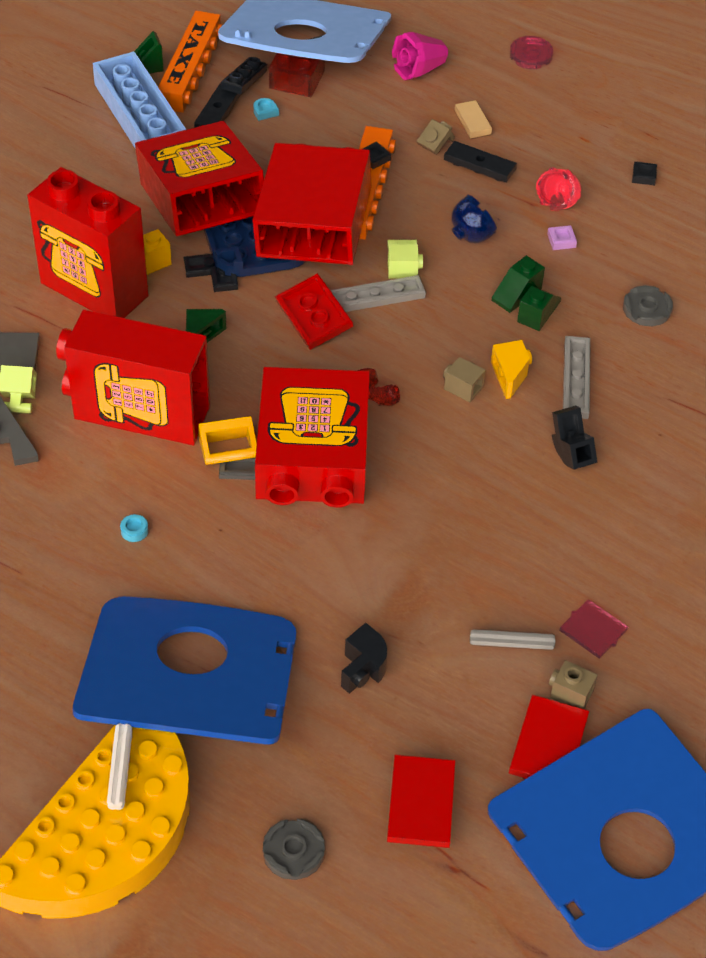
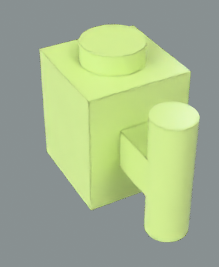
[387,239,423,279]
[0,365,37,414]

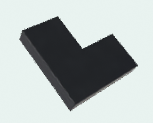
[183,254,238,292]

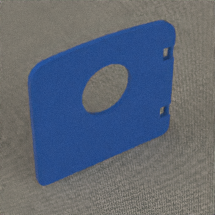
[73,596,296,745]
[488,709,706,951]

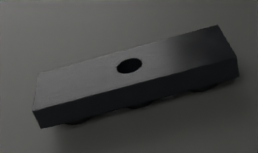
[221,57,268,94]
[194,82,241,128]
[444,141,517,183]

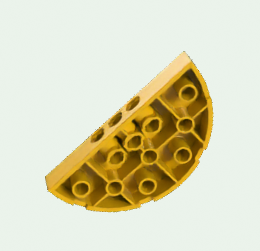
[0,725,190,918]

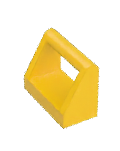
[198,416,257,465]

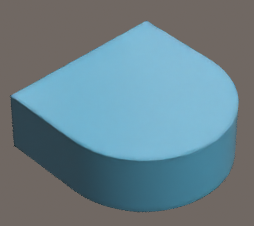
[253,98,279,121]

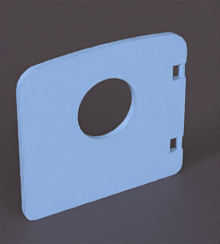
[218,0,391,63]

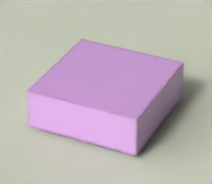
[547,225,577,250]

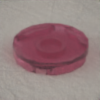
[510,36,553,69]

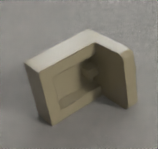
[417,119,455,155]

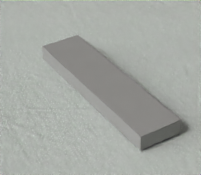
[330,275,426,312]
[563,336,590,419]

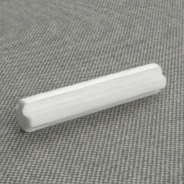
[107,723,132,810]

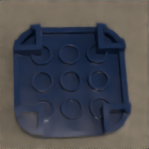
[204,216,306,277]

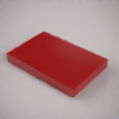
[275,273,354,350]
[509,695,589,779]
[387,755,455,848]

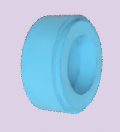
[120,514,148,542]

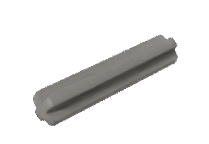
[470,629,555,650]

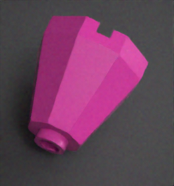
[392,32,448,80]

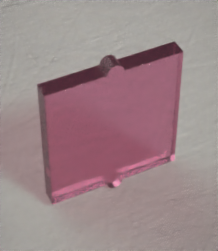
[559,599,628,659]

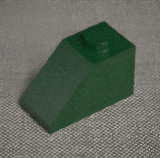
[491,255,545,313]
[517,286,561,331]

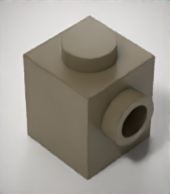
[443,357,486,402]
[549,660,598,709]

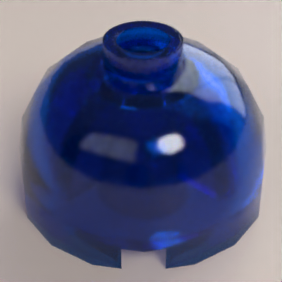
[451,195,497,244]

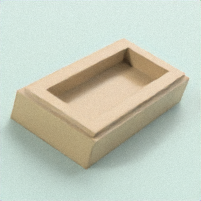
[455,100,492,138]

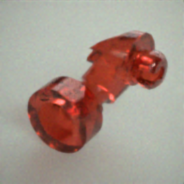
[357,368,400,406]

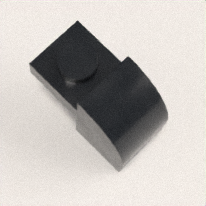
[552,405,598,470]
[341,623,387,694]

